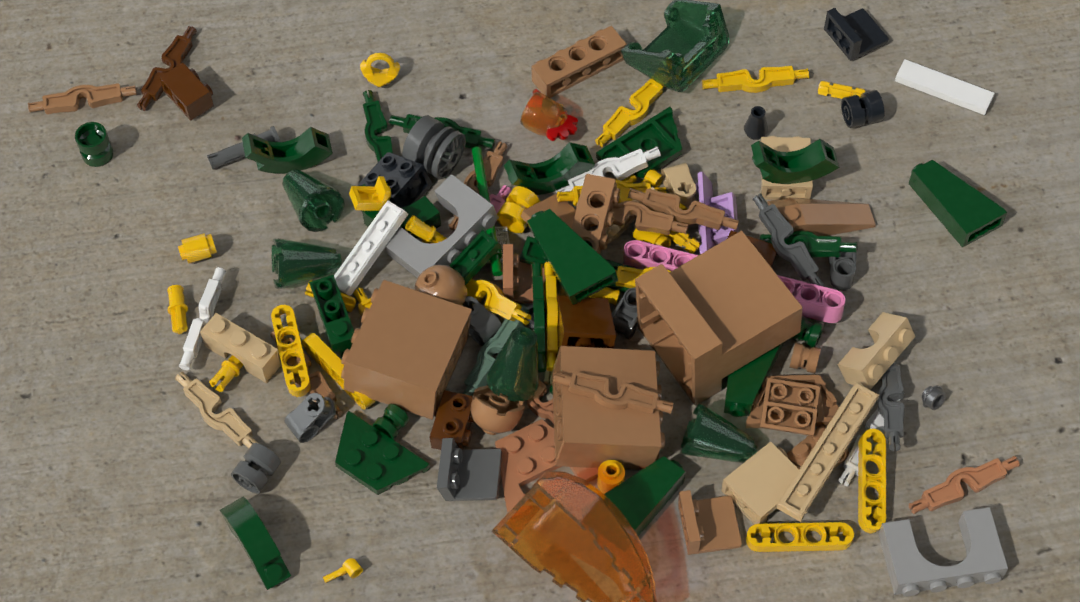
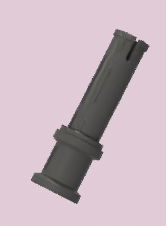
[207,126,281,170]

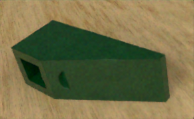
[309,274,354,358]

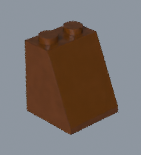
[557,295,616,355]

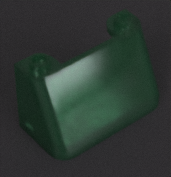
[621,0,729,92]

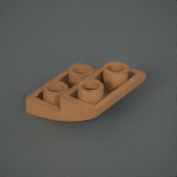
[760,378,820,436]

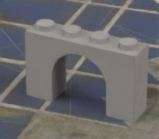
[385,174,499,278]
[878,507,1008,597]

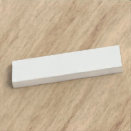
[895,59,994,115]
[334,200,408,296]

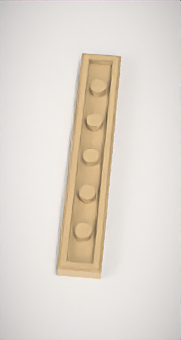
[777,382,879,522]

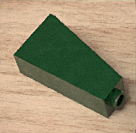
[909,160,1007,248]
[527,209,618,305]
[724,341,785,417]
[582,456,686,553]

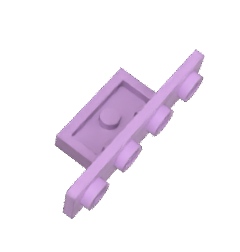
[696,171,739,254]

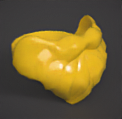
[360,53,400,88]

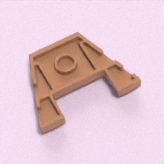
[495,419,599,521]

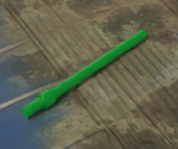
[472,147,503,276]

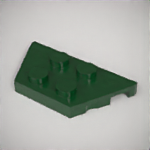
[596,106,682,179]
[335,411,430,495]

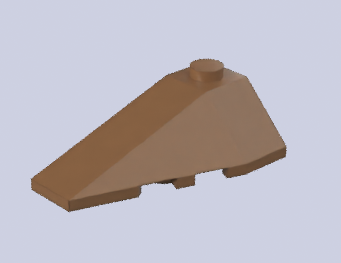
[767,197,876,236]

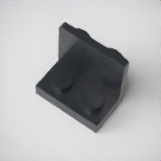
[824,8,889,61]
[358,152,433,208]

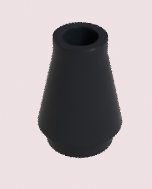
[744,106,768,140]

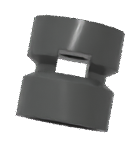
[231,443,281,494]

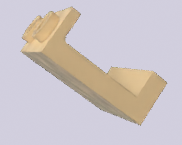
[760,136,813,200]
[721,442,801,525]

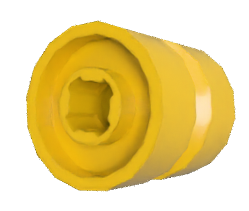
[497,186,540,234]

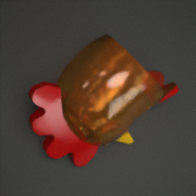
[520,89,578,141]

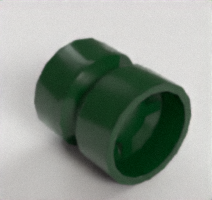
[75,122,113,167]

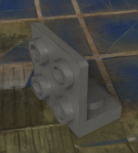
[437,438,503,501]

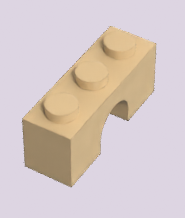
[838,312,916,390]
[200,313,282,383]

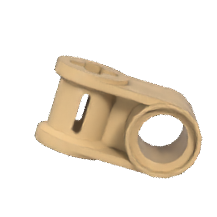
[661,163,696,208]

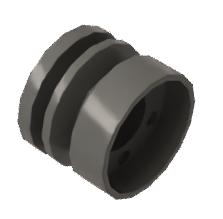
[402,115,466,180]

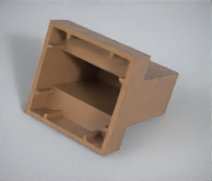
[635,231,803,406]

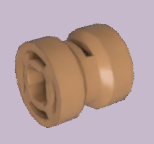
[789,342,821,374]

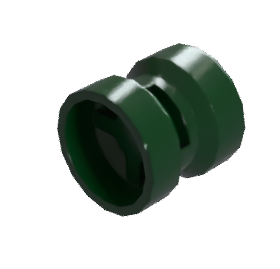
[791,316,824,347]
[373,404,410,440]

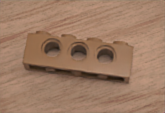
[531,26,627,99]
[571,174,620,255]

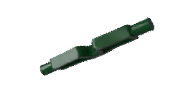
[363,90,393,163]
[389,114,495,149]
[759,231,858,258]
[532,263,546,373]

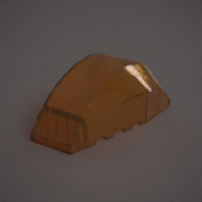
[492,471,657,602]

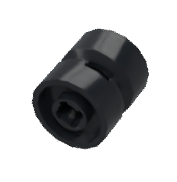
[841,90,885,128]

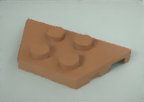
[745,375,839,428]

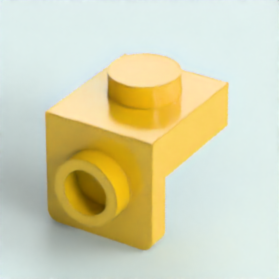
[349,176,391,211]

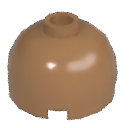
[415,265,467,305]
[470,386,525,435]

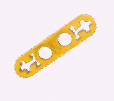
[271,305,311,397]
[301,333,376,410]
[858,429,886,533]
[746,522,854,552]

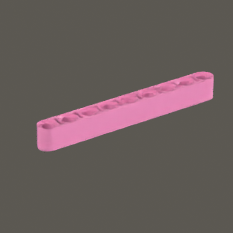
[624,240,845,323]

